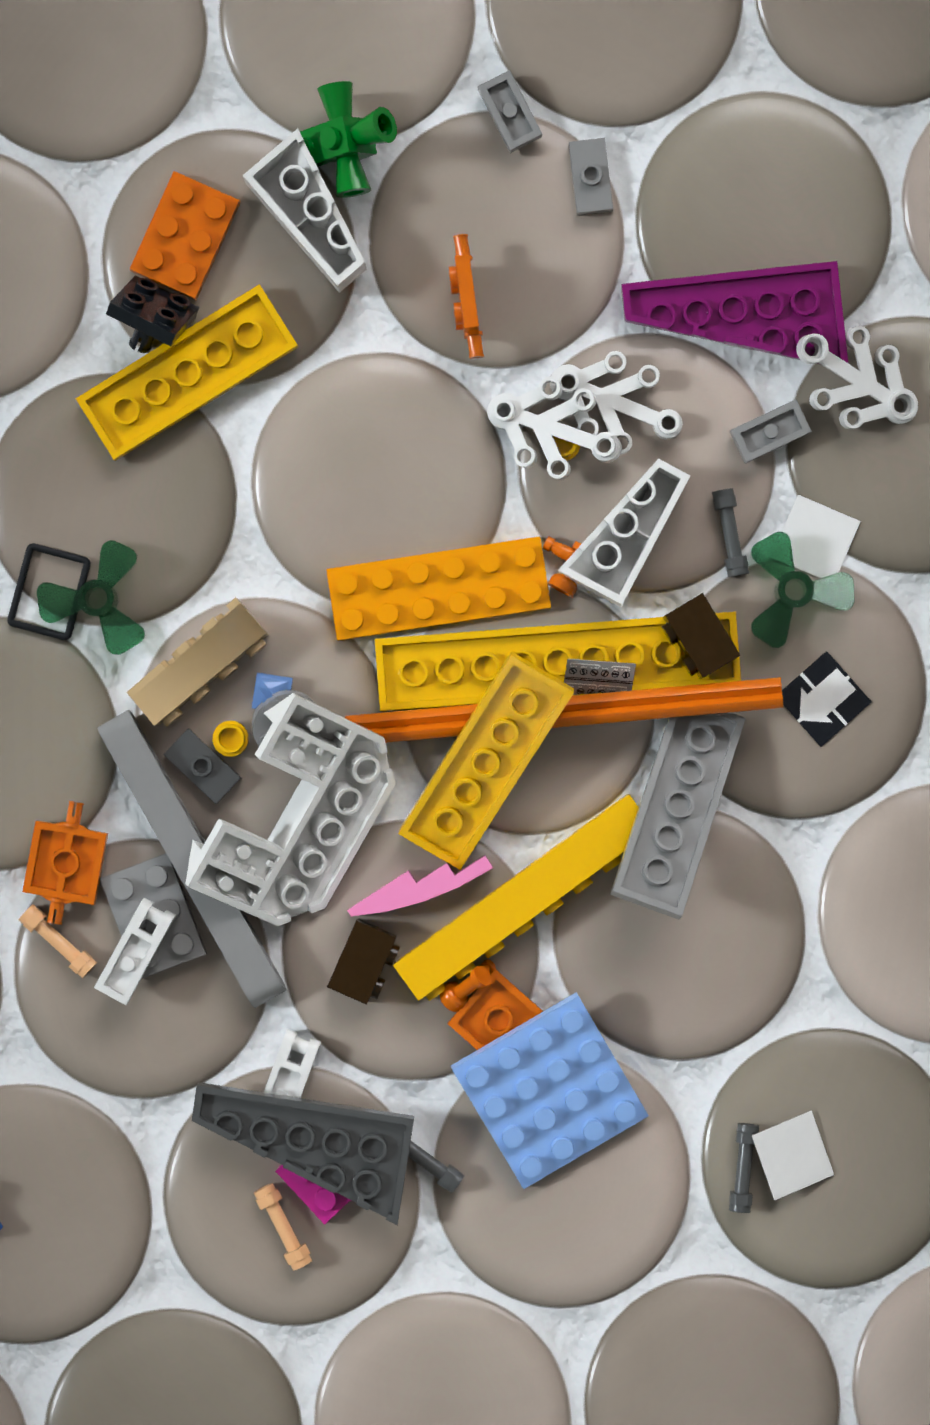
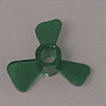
[751,532,855,648]
[37,540,145,655]

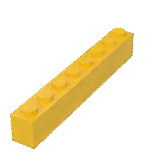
[393,794,639,1001]

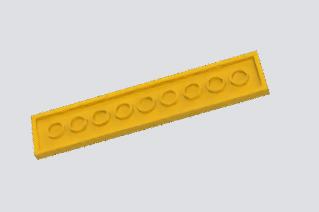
[375,611,741,711]

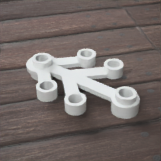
[796,326,918,429]
[550,351,683,455]
[487,377,622,480]

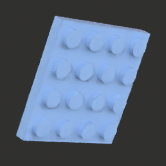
[451,992,649,1189]

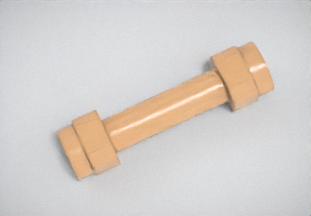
[19,904,97,979]
[254,1183,312,1271]

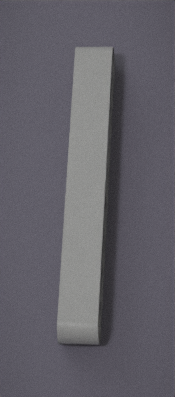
[97,710,287,1008]

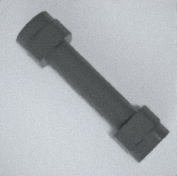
[712,488,749,578]
[729,1123,759,1213]
[408,1141,464,1193]

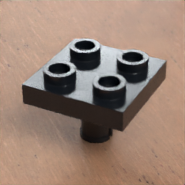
[106,275,200,353]

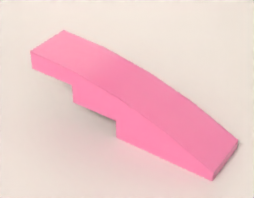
[347,855,493,917]

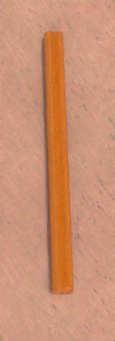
[345,677,783,743]

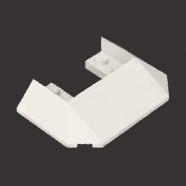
[185,693,396,926]

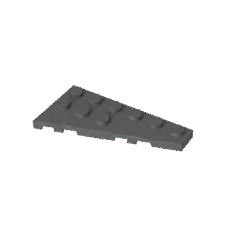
[192,1082,414,1226]

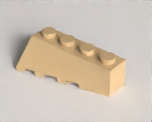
[127,597,269,727]

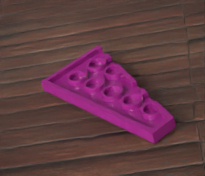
[621,261,849,365]

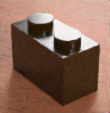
[661,593,741,679]
[327,919,400,1005]

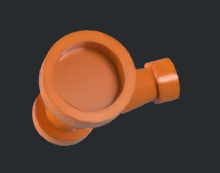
[543,536,582,598]
[439,959,496,1012]

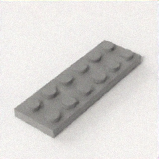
[610,712,746,920]

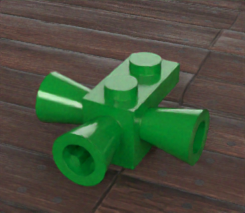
[300,81,397,198]

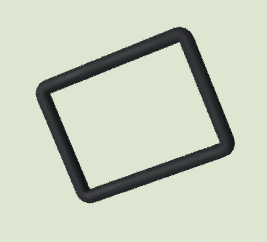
[7,543,91,640]

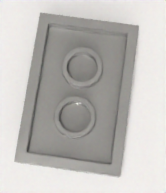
[100,853,207,978]

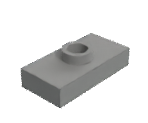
[478,70,542,153]
[569,138,613,216]
[730,399,812,464]

